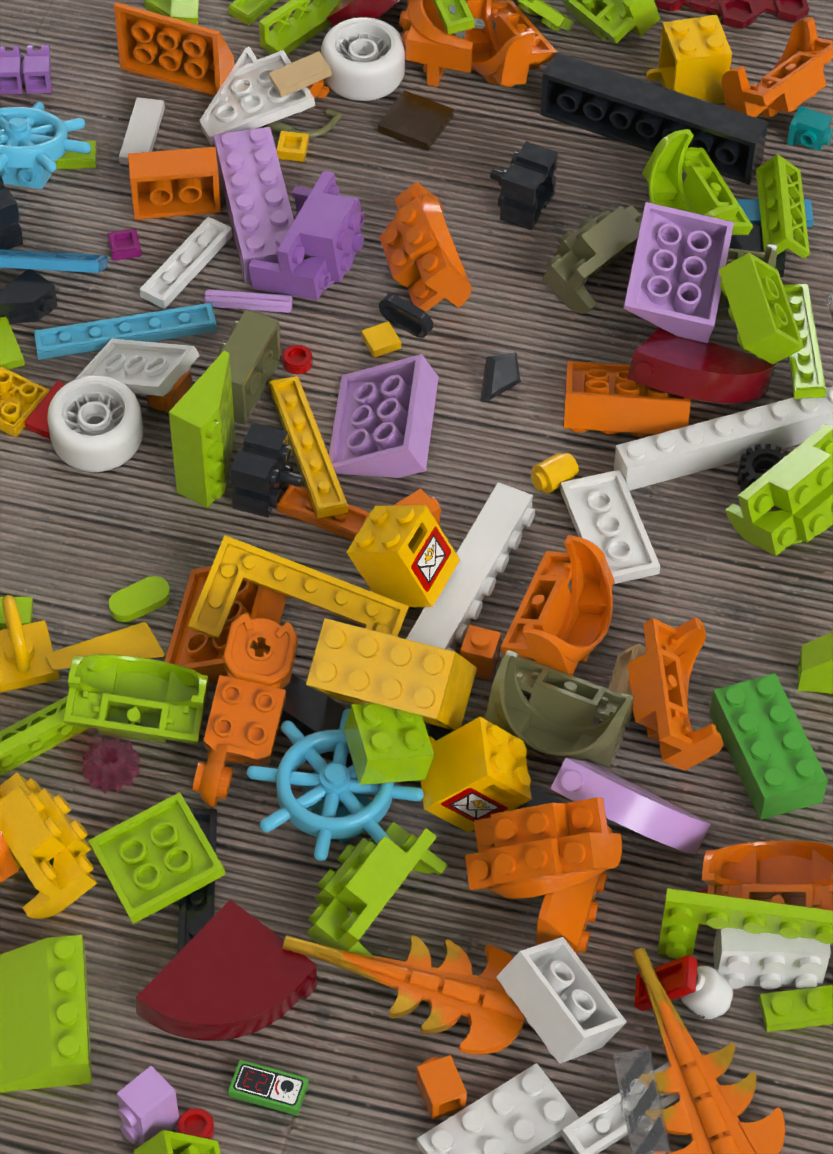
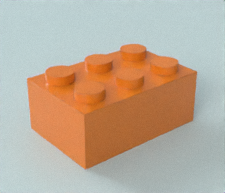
[128,147,221,220]

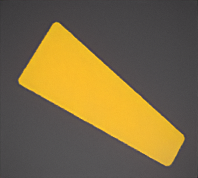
[46,622,165,670]

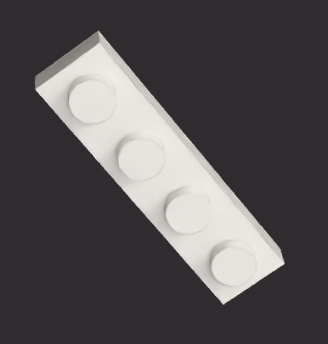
[139,217,233,309]
[560,1062,680,1154]

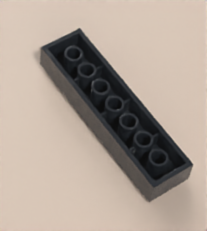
[540,52,768,185]

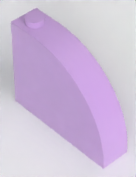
[550,758,711,854]

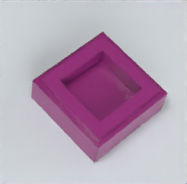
[107,228,142,261]

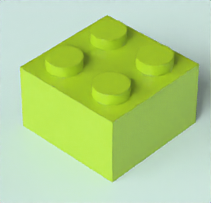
[344,703,434,785]

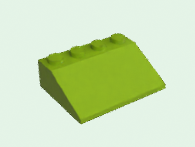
[169,350,235,509]
[0,935,92,1093]

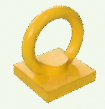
[0,595,60,693]

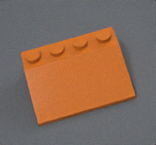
[114,2,234,96]
[563,361,691,437]
[165,566,287,684]

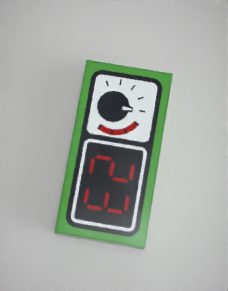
[228,1059,309,1116]

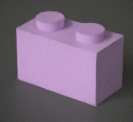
[117,1066,179,1145]

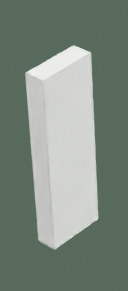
[119,97,165,165]

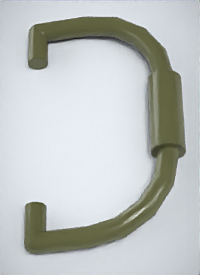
[266,108,342,138]

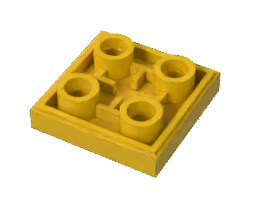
[0,366,50,437]

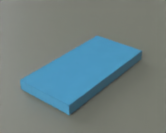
[0,249,108,273]

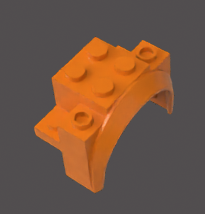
[399,0,500,87]

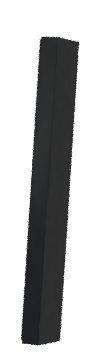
[177,809,217,954]

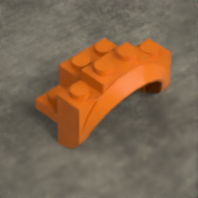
[465,0,557,87]
[721,17,833,118]
[379,181,472,312]
[500,535,615,676]
[627,617,723,771]
[465,797,622,899]
[702,840,833,911]

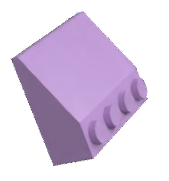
[623,202,734,343]
[329,354,439,478]

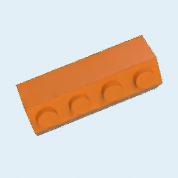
[535,825,612,956]

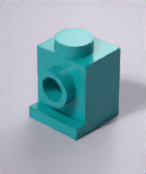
[787,106,833,151]

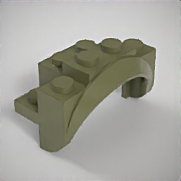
[542,204,643,314]
[485,650,634,767]

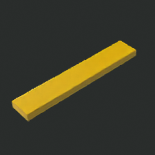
[268,376,348,519]

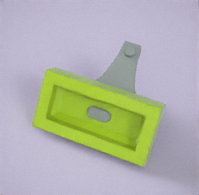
[432,0,486,39]

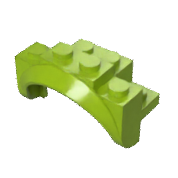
[562,0,661,44]
[642,129,753,235]
[725,424,833,556]
[63,654,209,744]
[305,821,448,955]

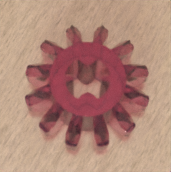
[82,736,140,794]

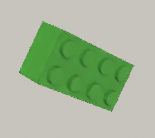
[710,673,828,820]

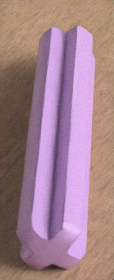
[204,289,293,313]

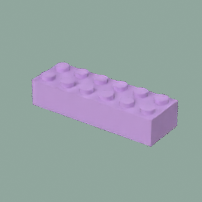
[214,127,294,283]

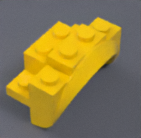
[0,773,97,919]

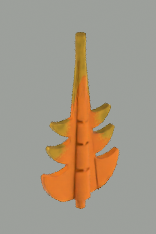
[282,935,526,1055]
[632,948,786,1154]

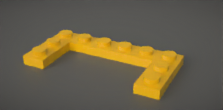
[188,535,409,640]

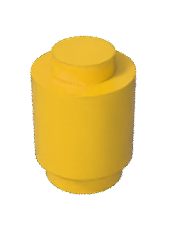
[531,452,579,494]

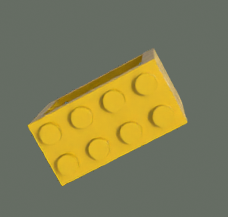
[306,618,477,731]

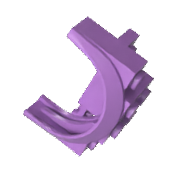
[248,171,365,301]

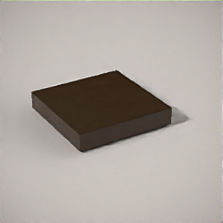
[378,90,454,151]

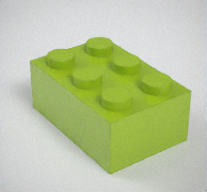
[718,253,804,365]

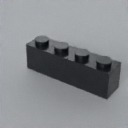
[280,673,353,768]

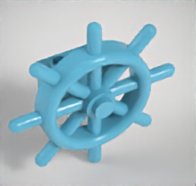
[0,102,91,189]
[247,708,424,861]

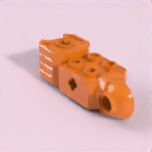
[192,612,298,809]

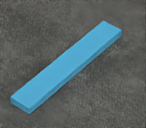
[33,303,217,360]

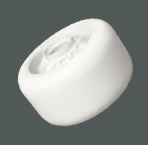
[321,17,405,101]
[47,375,143,472]

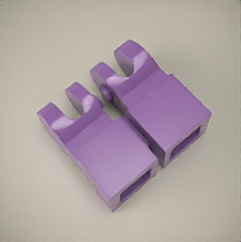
[0,44,52,95]

